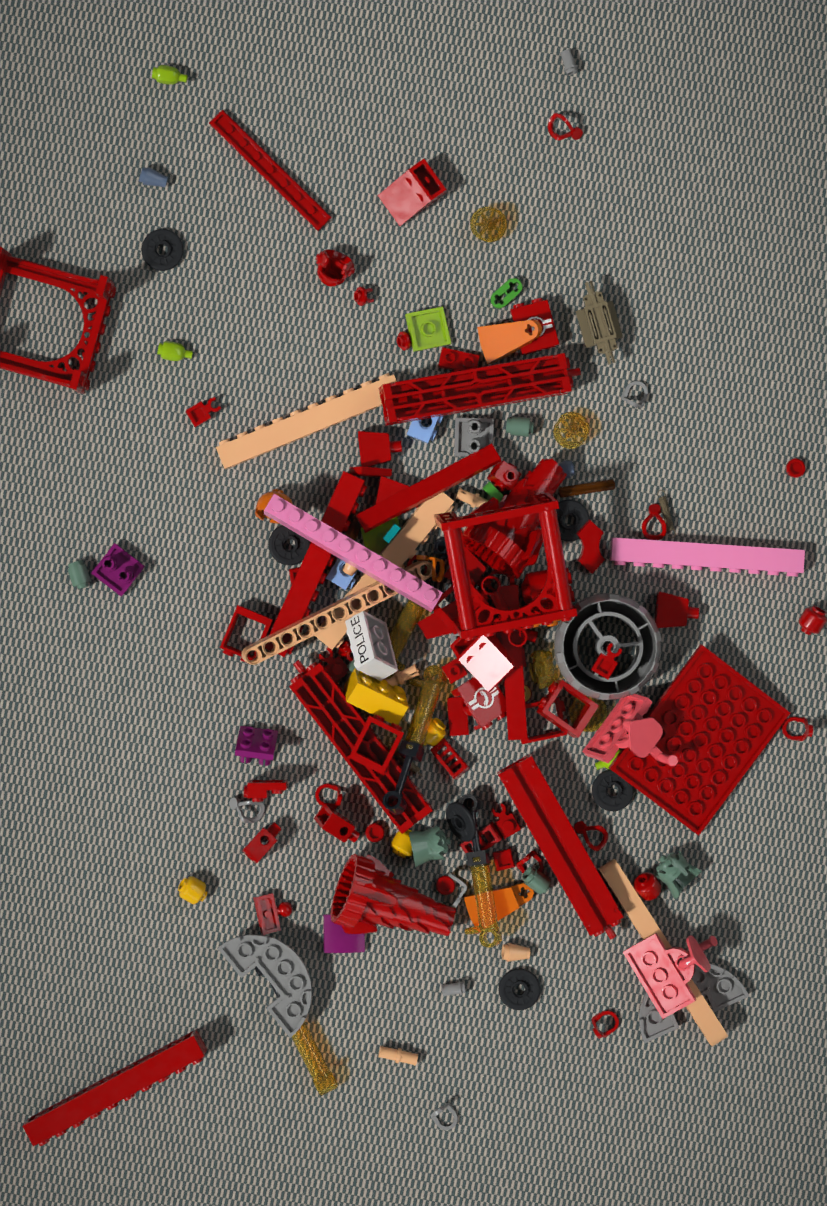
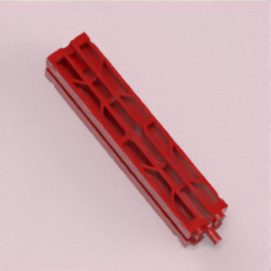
[379,353,581,426]
[289,660,433,834]
[497,753,624,940]

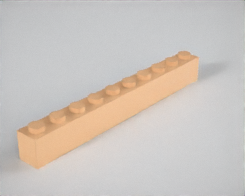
[216,373,397,469]
[314,492,455,650]

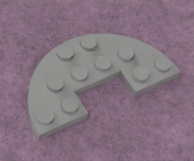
[217,934,312,1038]
[639,963,749,1043]

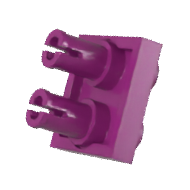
[91,543,145,597]
[235,726,278,766]

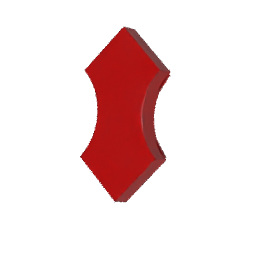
[576,520,605,574]

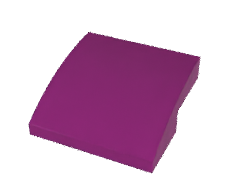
[323,914,365,953]

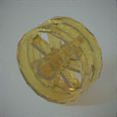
[470,206,507,242]
[553,412,590,449]

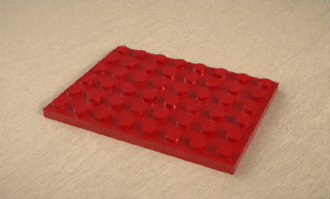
[608,644,790,836]

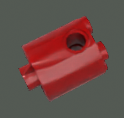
[521,567,575,611]

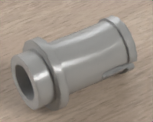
[560,49,578,75]
[441,980,466,997]

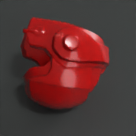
[315,249,355,287]

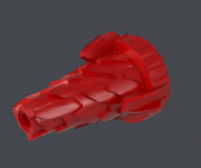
[462,458,567,579]
[330,854,456,936]

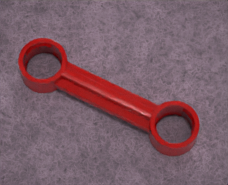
[481,576,527,647]

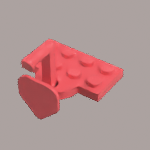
[582,694,678,766]
[623,933,718,1019]

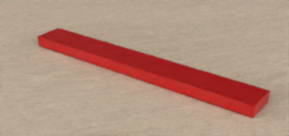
[209,110,332,232]
[356,443,501,533]
[500,585,527,740]

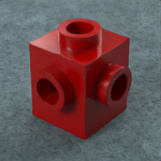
[487,461,521,492]

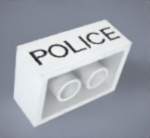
[345,611,398,681]

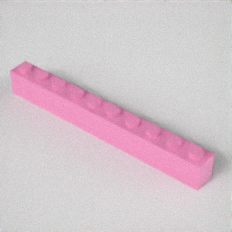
[264,494,443,612]
[610,538,805,577]

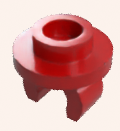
[354,287,374,306]
[396,331,412,351]
[338,641,353,661]

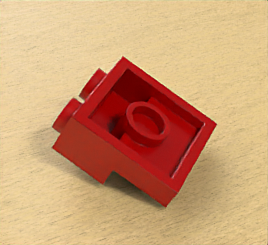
[244,780,288,802]

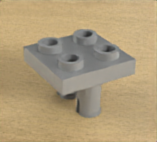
[454,418,494,457]

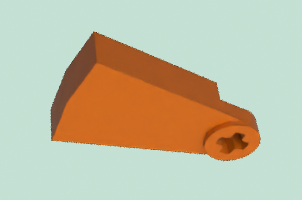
[477,320,542,364]
[464,882,534,933]

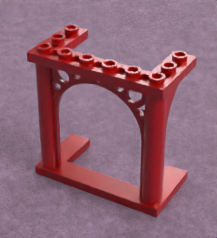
[0,247,117,394]
[434,492,577,641]

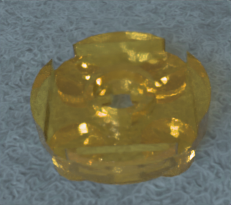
[530,650,558,689]
[569,695,607,732]

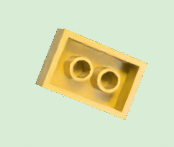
[344,668,409,725]

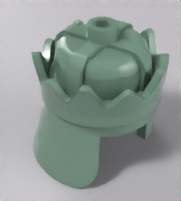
[409,825,451,868]
[655,850,702,899]

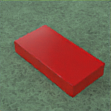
[350,466,392,477]
[447,697,469,736]

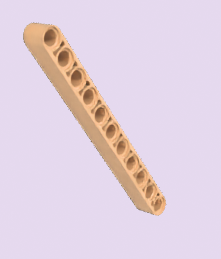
[241,560,432,665]
[598,859,728,1047]

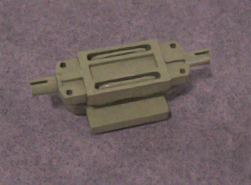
[575,281,623,365]

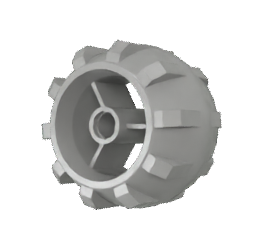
[554,593,662,700]

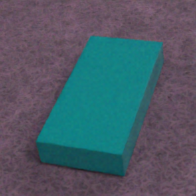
[383,524,401,543]

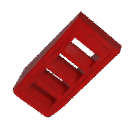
[430,738,470,780]
[460,822,503,854]

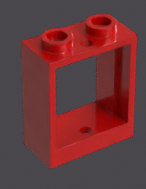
[433,577,489,635]
[220,605,274,664]
[536,680,599,738]
[521,697,569,744]
[348,714,404,775]

